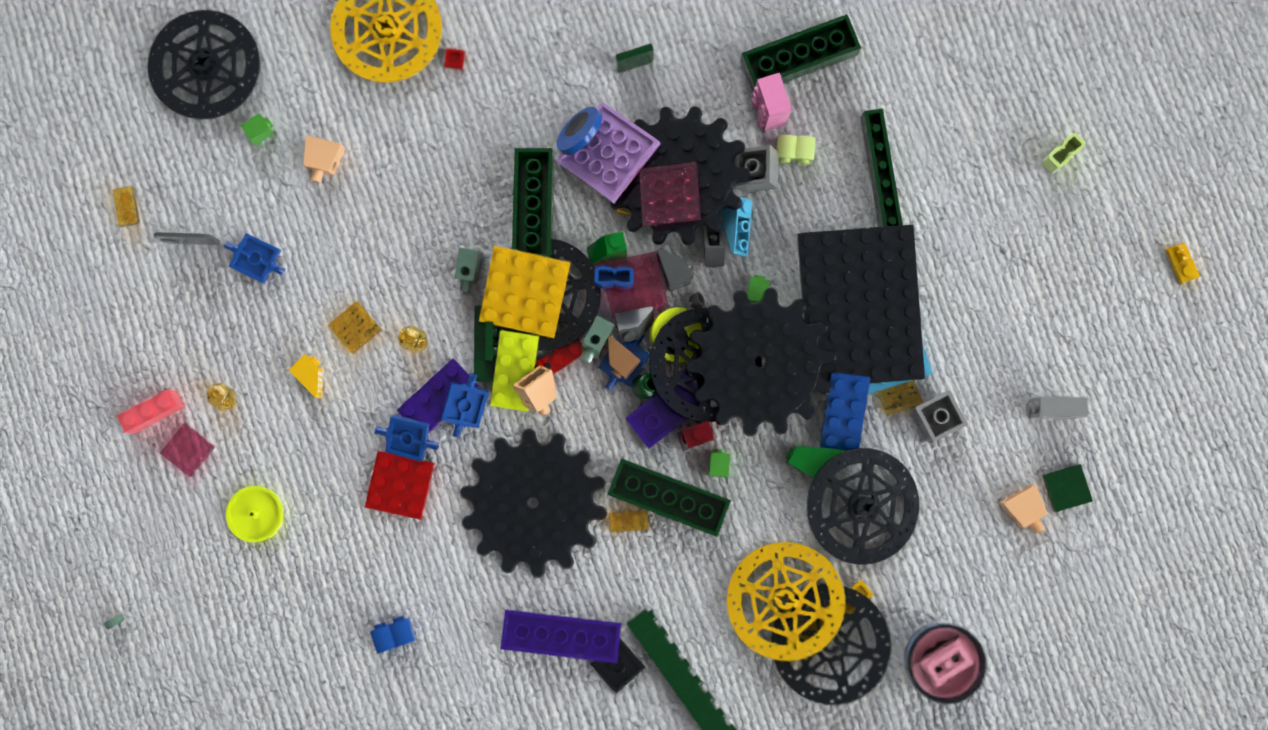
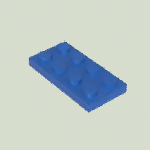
[819,372,870,452]

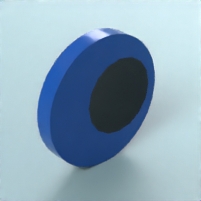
[556,107,602,155]

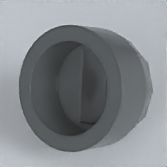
[689,292,705,308]

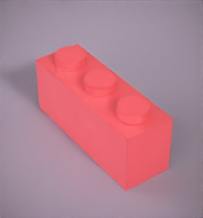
[116,389,185,434]

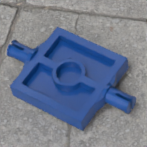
[224,233,286,284]
[598,335,650,391]
[440,373,489,438]
[374,414,440,462]

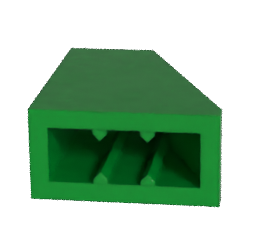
[587,231,627,266]
[785,446,845,483]

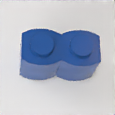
[594,266,634,289]
[370,615,417,654]

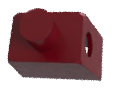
[677,421,717,451]

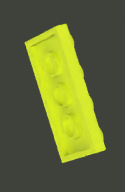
[490,330,539,412]

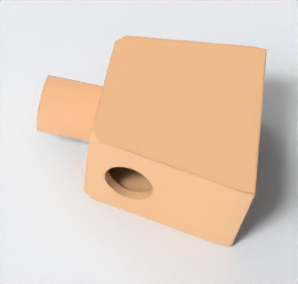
[303,135,345,183]
[513,366,557,415]
[999,484,1047,534]

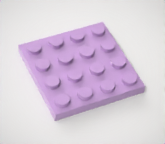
[556,102,661,204]

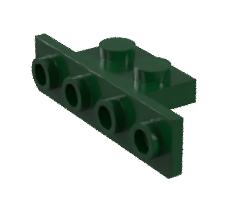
[474,305,497,382]

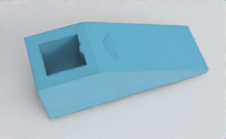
[722,196,752,257]

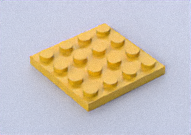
[479,245,571,338]

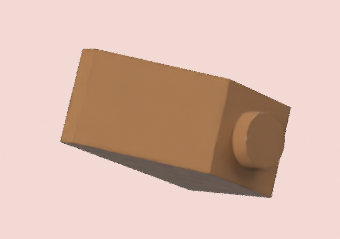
[608,335,641,379]

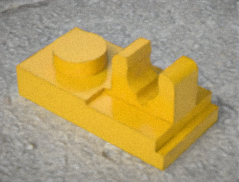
[1165,242,1200,285]

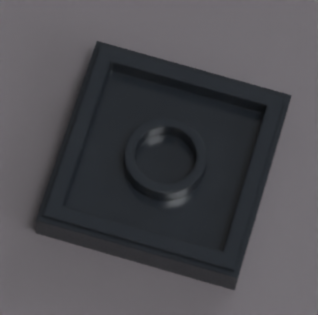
[590,638,646,694]

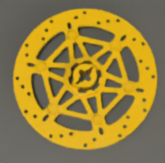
[330,0,442,83]
[727,542,845,661]

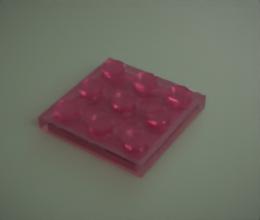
[639,162,701,226]
[600,251,668,319]

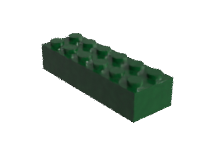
[740,14,861,93]
[512,148,554,258]
[607,458,731,537]

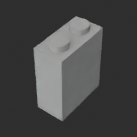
[1026,396,1088,419]

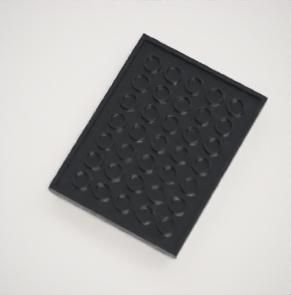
[797,224,925,383]

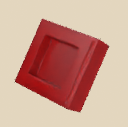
[444,48,466,70]

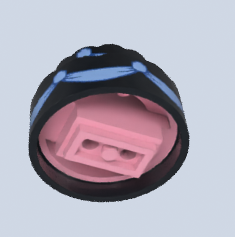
[904,623,987,704]

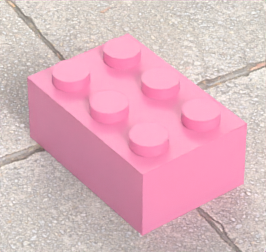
[751,73,792,132]

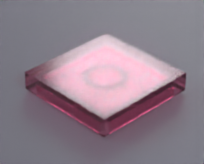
[160,423,216,477]

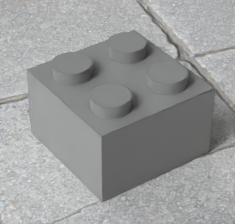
[734,145,778,193]
[911,390,968,443]

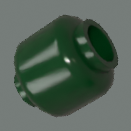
[631,373,657,400]

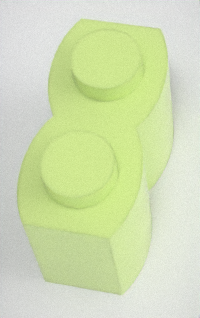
[1042,133,1086,173]
[776,135,816,166]

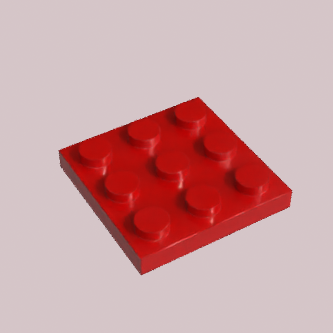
[364,451,435,520]

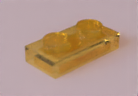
[113,186,140,227]
[609,510,649,533]

